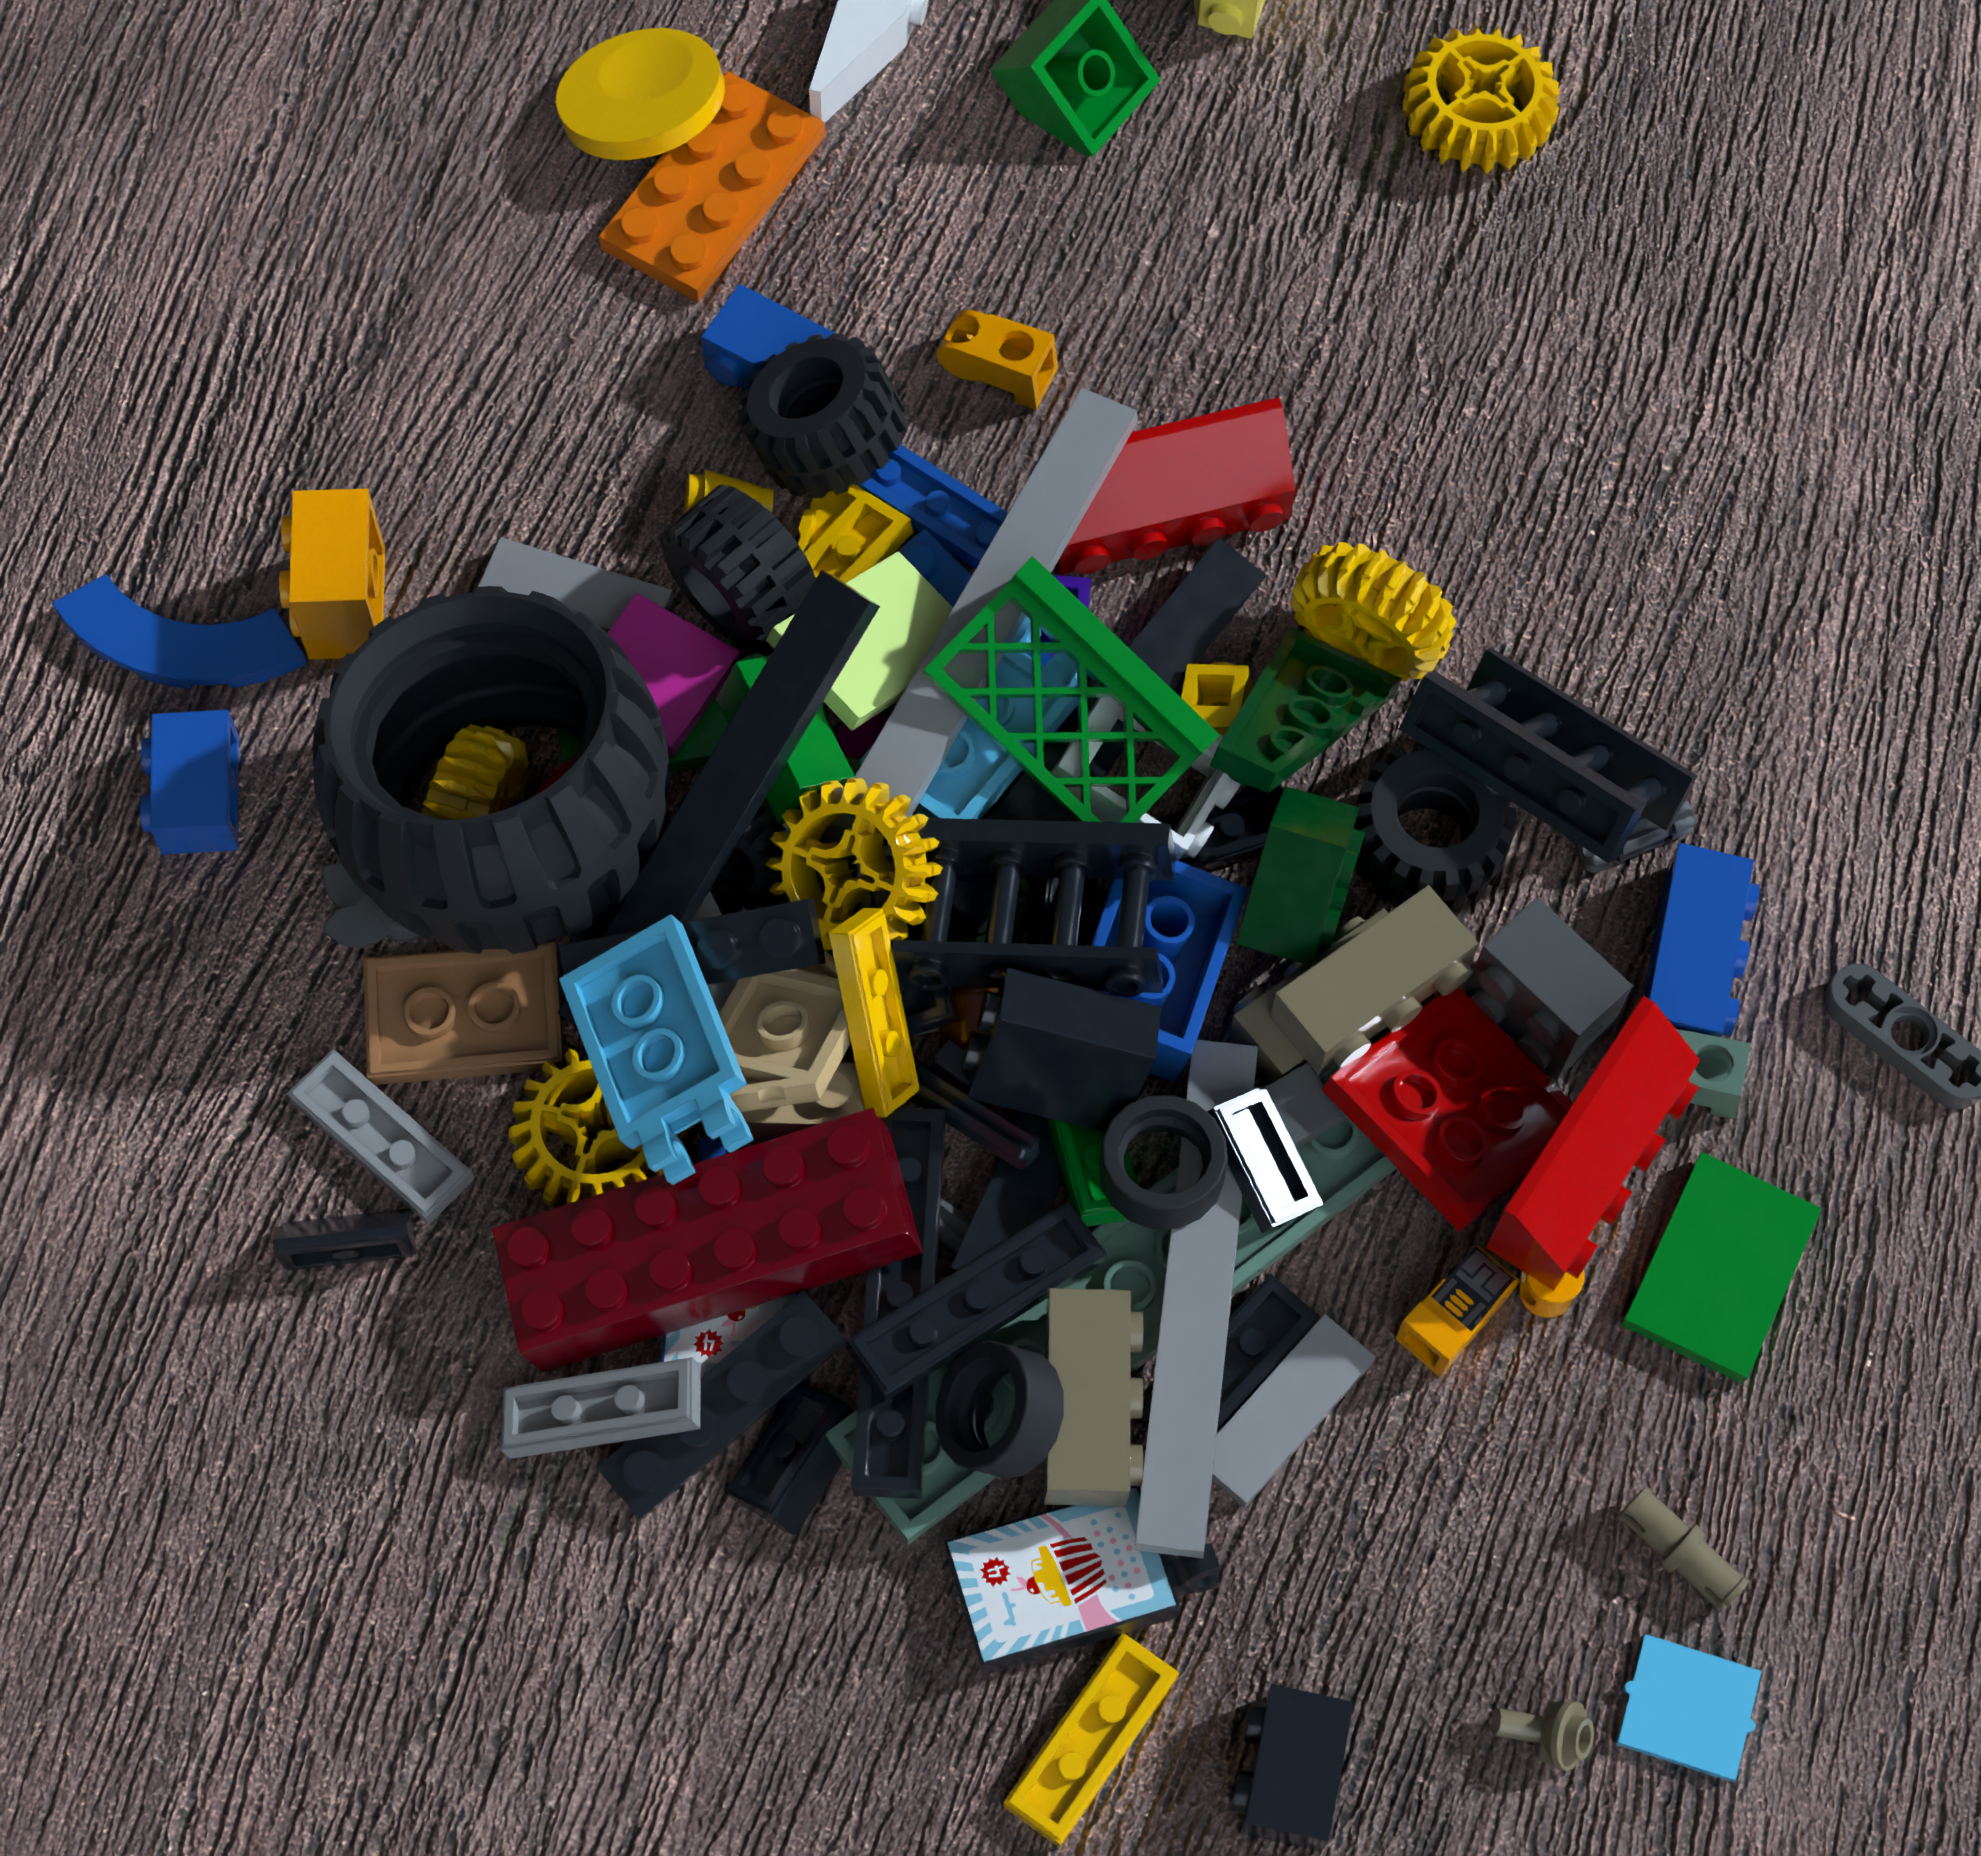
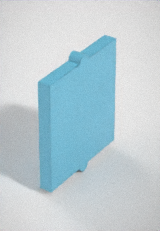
[1615,1634,1762,1782]

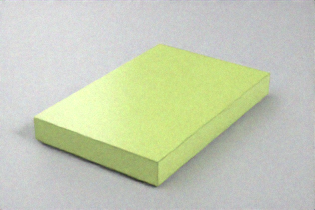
[766,551,953,731]

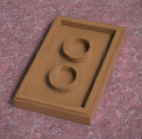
[363,942,564,1085]

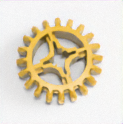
[1402,23,1560,175]
[1289,542,1457,682]
[422,724,529,820]
[766,778,943,951]
[509,1048,688,1208]

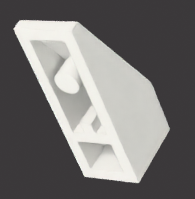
[809,0,928,123]

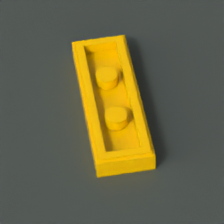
[829,908,920,1118]
[1003,1633,1180,1848]

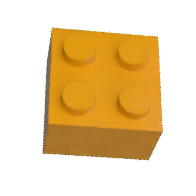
[279,488,385,659]

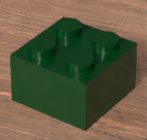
[1236,786,1365,966]

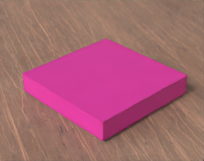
[607,593,741,757]

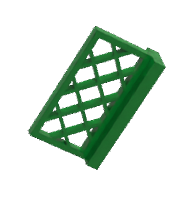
[922,556,1219,823]

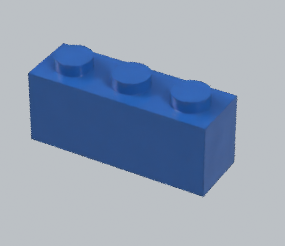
[1642,842,1760,1037]

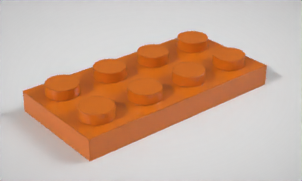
[599,71,825,303]

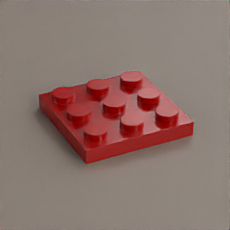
[1322,988,1573,1232]

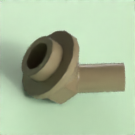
[1491,1700,1594,1771]

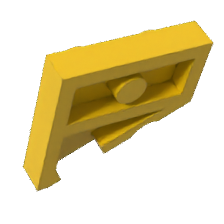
[798,484,913,583]

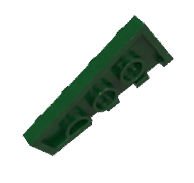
[1210,627,1402,793]

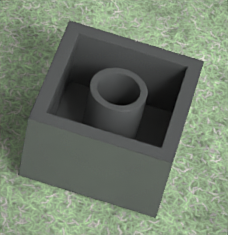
[1465,897,1633,1081]

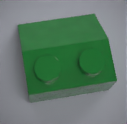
[990,0,1161,157]

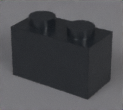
[1231,1684,1354,1852]

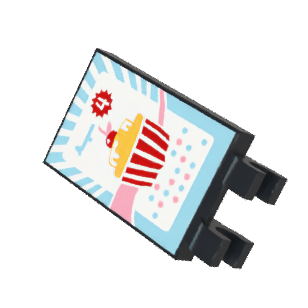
[943,1486,1220,1675]

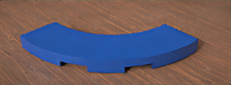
[52,574,307,689]

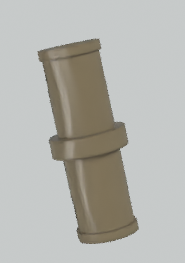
[1617,1485,1749,1613]

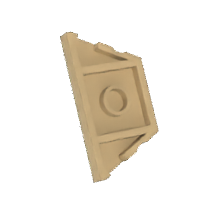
[719,950,851,1112]

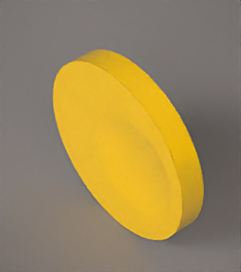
[556,28,725,160]

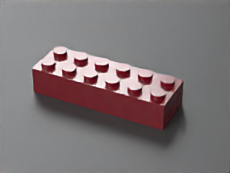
[492,1107,923,1372]

